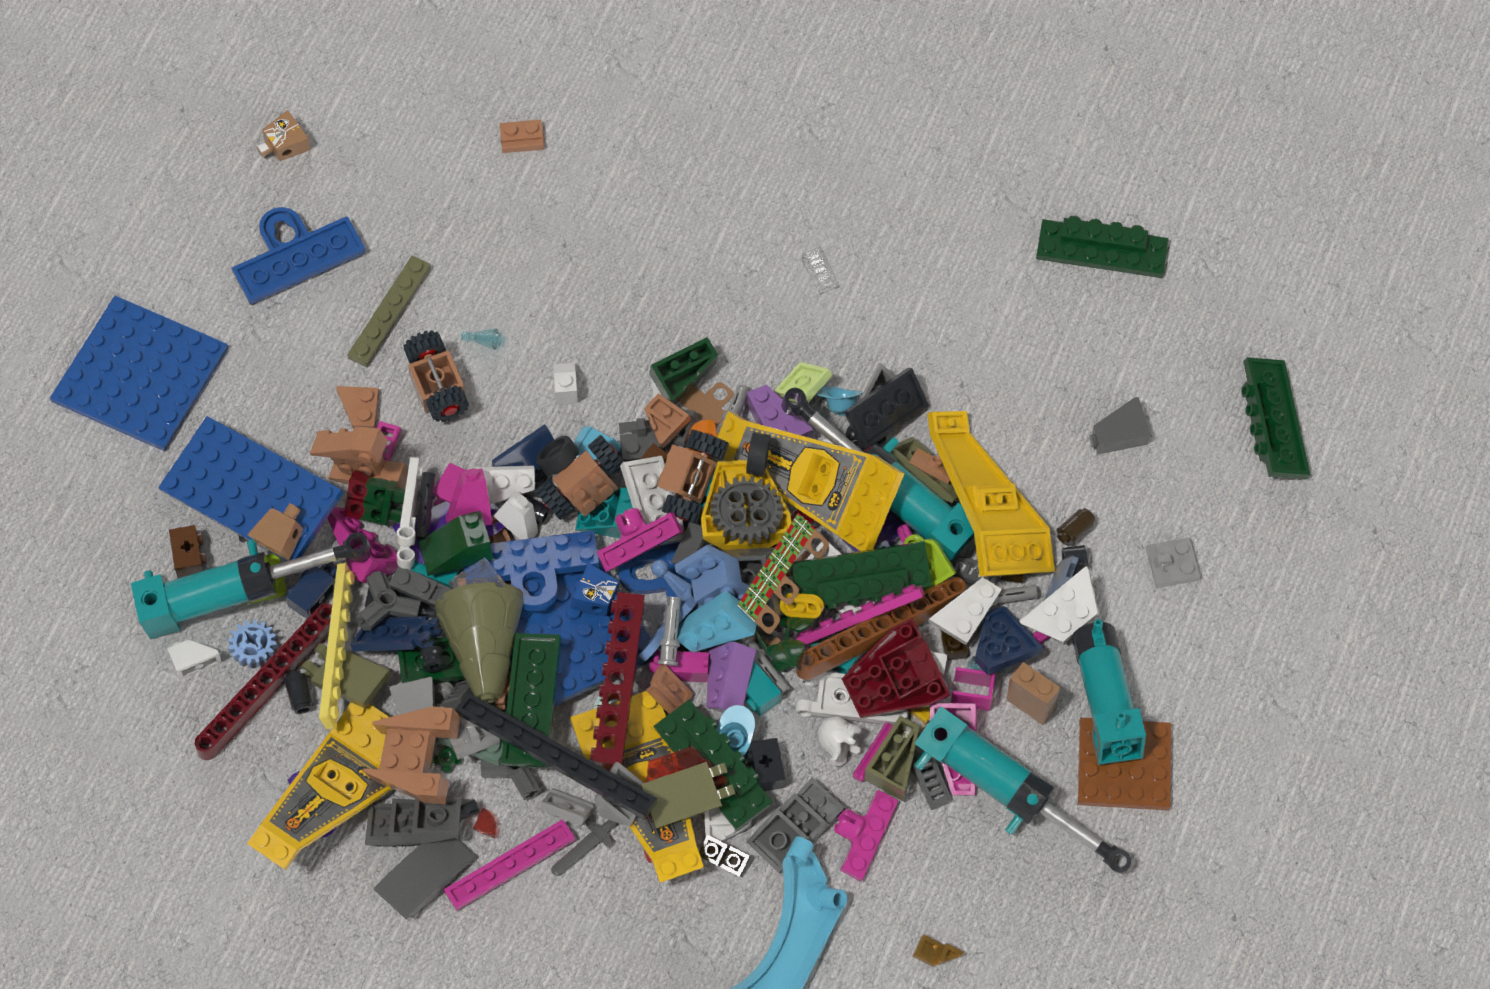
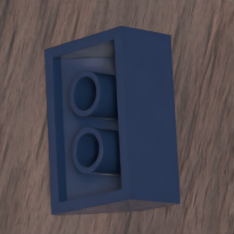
[492,424,554,483]

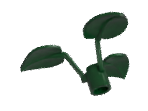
[733,614,817,671]

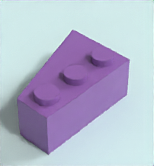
[747,385,814,438]
[706,642,756,713]

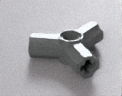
[356,571,421,631]
[481,759,541,800]

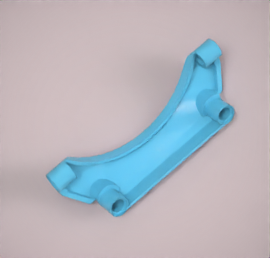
[729,836,847,989]

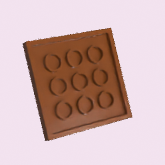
[1077,717,1171,811]

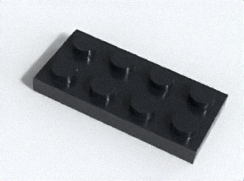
[844,368,929,450]

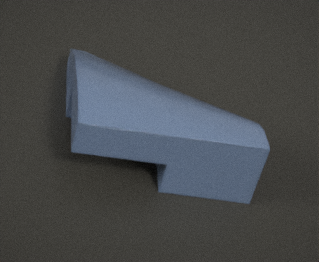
[1044,556,1079,600]

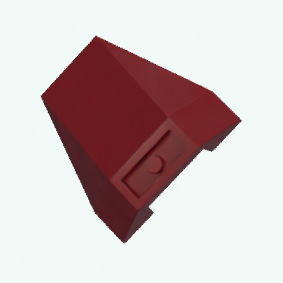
[841,618,951,718]

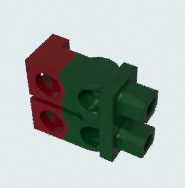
[344,470,405,526]

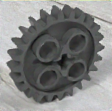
[710,476,783,544]

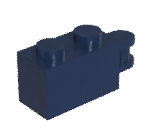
[286,562,337,619]

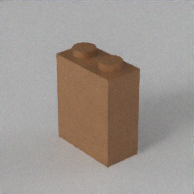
[1006,662,1060,725]

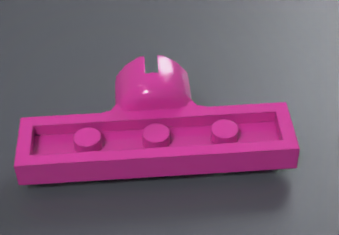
[597,508,683,572]
[834,790,898,882]

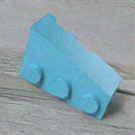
[677,590,757,652]

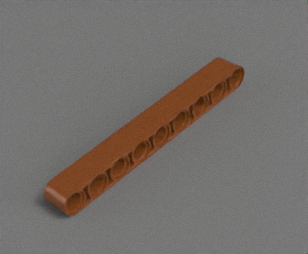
[796,577,966,680]

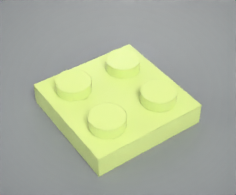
[774,362,833,403]

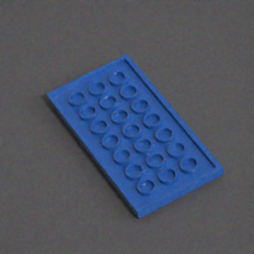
[158,416,344,561]

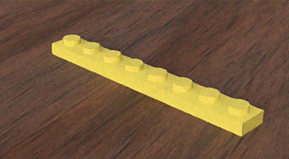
[319,563,355,729]

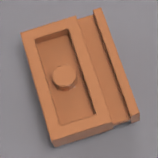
[500,119,544,153]
[646,664,693,714]

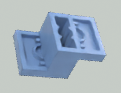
[675,545,750,606]

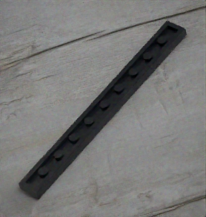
[455,693,658,820]

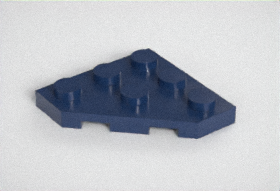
[974,606,1043,675]

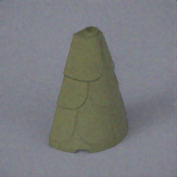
[435,582,524,704]

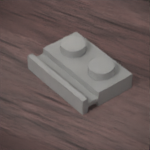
[540,788,595,825]

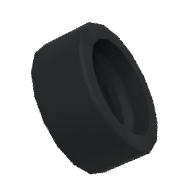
[746,432,771,476]
[536,436,579,476]

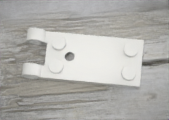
[397,457,423,569]
[795,672,908,725]

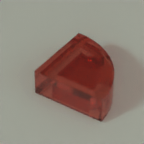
[473,808,497,839]

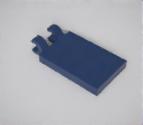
[350,616,443,652]

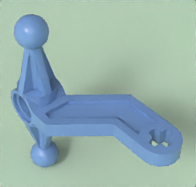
[638,560,702,662]

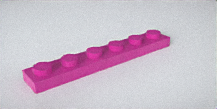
[796,584,924,645]
[444,819,575,911]

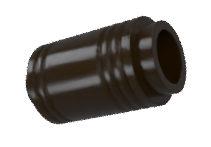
[1057,508,1095,545]

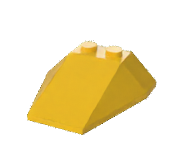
[701,460,791,550]

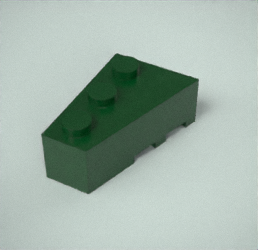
[649,337,718,405]

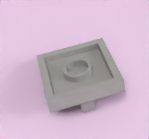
[1146,538,1200,588]
[448,717,500,759]

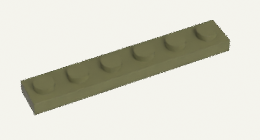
[347,255,431,367]

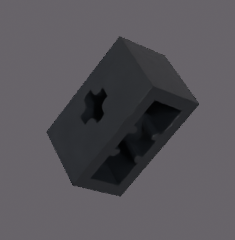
[747,738,786,791]

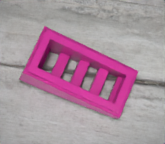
[377,421,402,461]

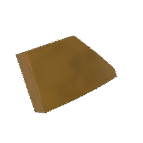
[912,934,964,967]

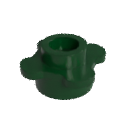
[433,747,461,773]

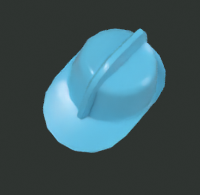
[816,386,862,416]
[717,705,755,756]

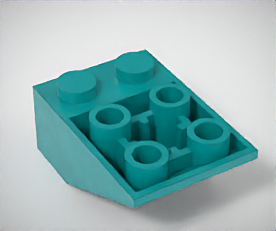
[575,488,633,538]

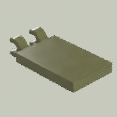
[301,643,391,709]
[641,762,735,829]

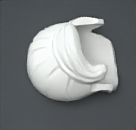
[818,716,862,766]

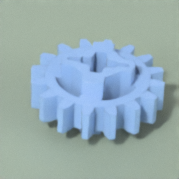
[228,619,278,668]

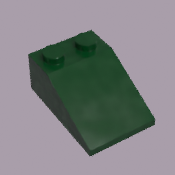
[419,511,493,576]

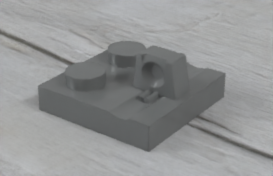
[619,418,666,462]

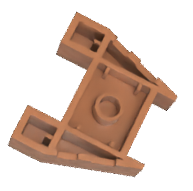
[309,427,409,490]
[363,707,461,804]

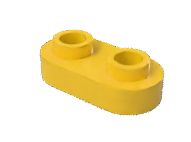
[779,593,824,618]

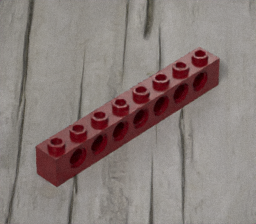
[590,592,645,771]

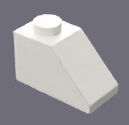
[553,363,578,405]
[494,490,538,540]
[167,640,222,680]

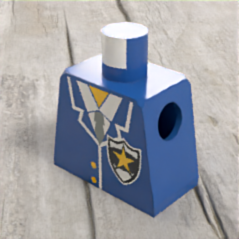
[571,564,619,616]

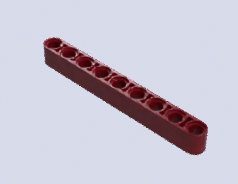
[194,603,332,760]

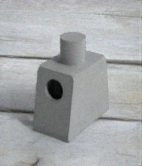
[389,677,435,714]

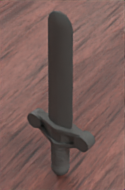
[551,820,617,876]

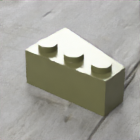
[864,715,920,802]

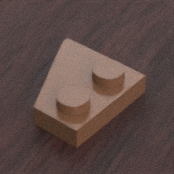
[336,386,379,429]
[644,393,691,448]

